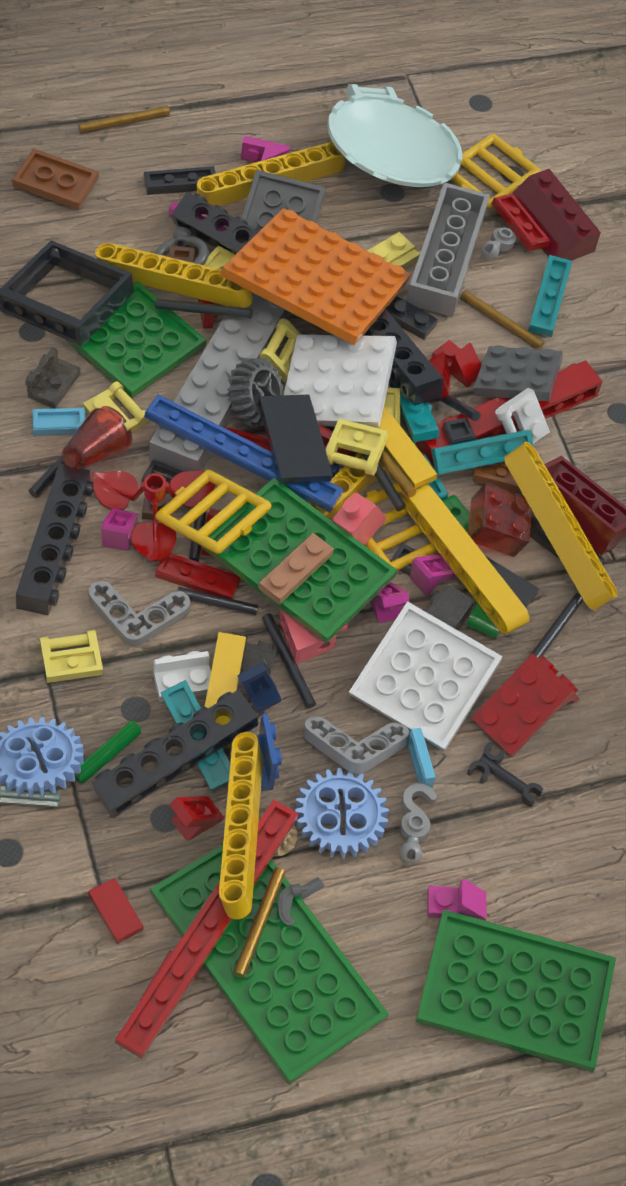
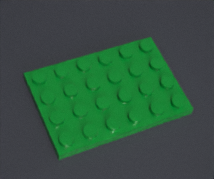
[202,478,397,644]
[415,909,616,1072]

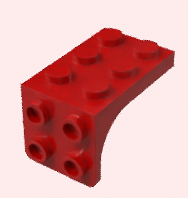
[471,653,580,757]

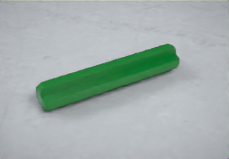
[74,721,141,784]

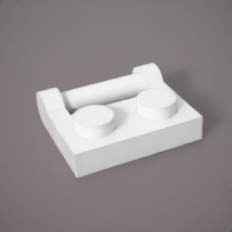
[495,388,550,444]

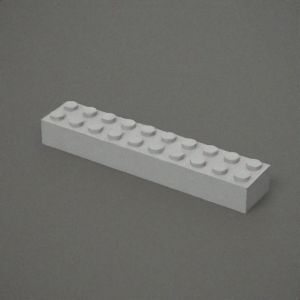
[149,292,291,472]

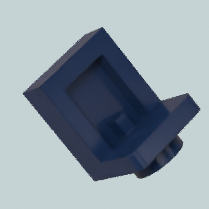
[237,662,282,713]

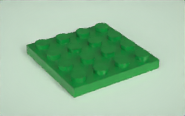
[65,281,206,398]

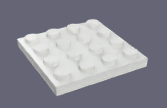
[284,335,397,428]
[349,601,502,752]

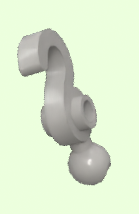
[481,223,521,260]
[400,783,437,864]

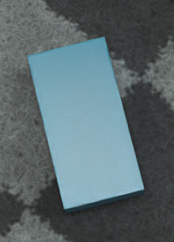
[32,408,86,435]
[407,727,436,788]

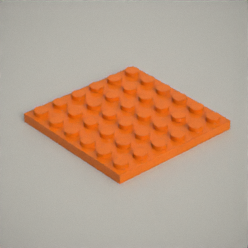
[220,208,411,345]

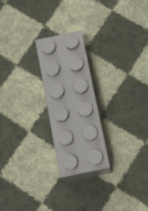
[406,182,490,317]

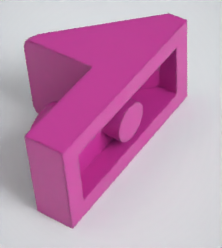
[241,136,290,162]
[101,508,138,551]
[410,554,456,596]
[370,581,410,623]
[427,879,487,921]

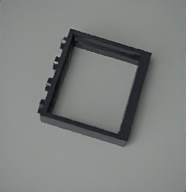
[0,240,134,346]

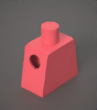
[332,493,387,545]
[279,609,348,664]

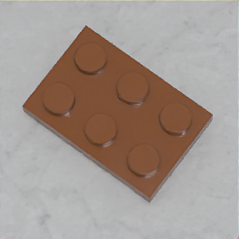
[12,148,99,210]

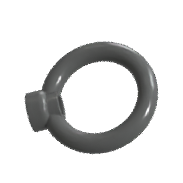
[154,227,209,266]

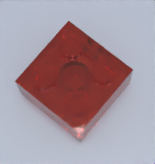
[468,482,532,557]

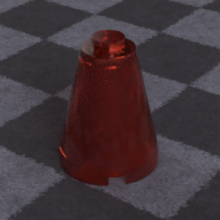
[62,406,132,470]

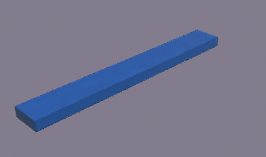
[144,394,343,513]

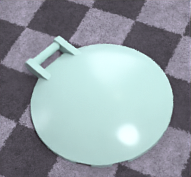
[327,84,462,187]

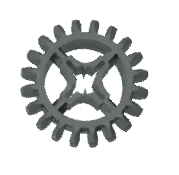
[227,358,285,428]

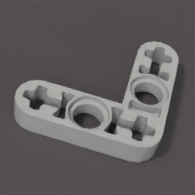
[89,581,190,647]
[303,717,409,774]

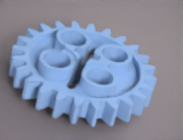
[0,717,84,797]
[295,768,389,859]

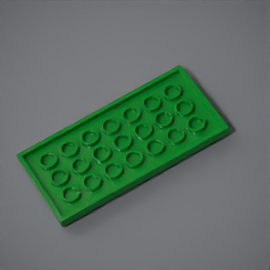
[150,844,389,1085]

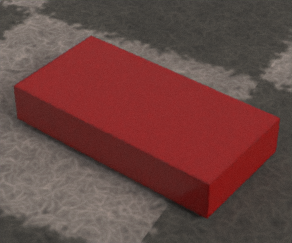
[88,878,144,944]

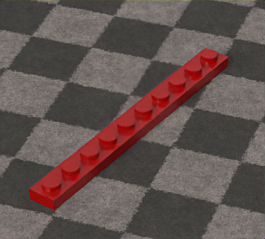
[115,799,299,1059]

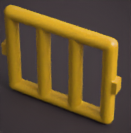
[450,133,541,209]
[155,470,271,554]
[365,483,438,571]

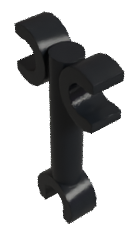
[467,742,544,807]

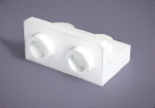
[153,651,211,703]

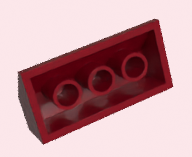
[512,169,601,261]
[544,456,626,556]

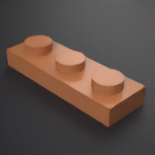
[259,533,334,605]

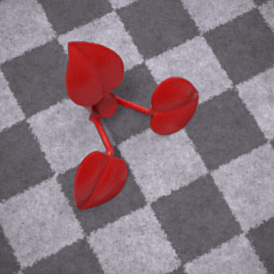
[92,470,218,562]

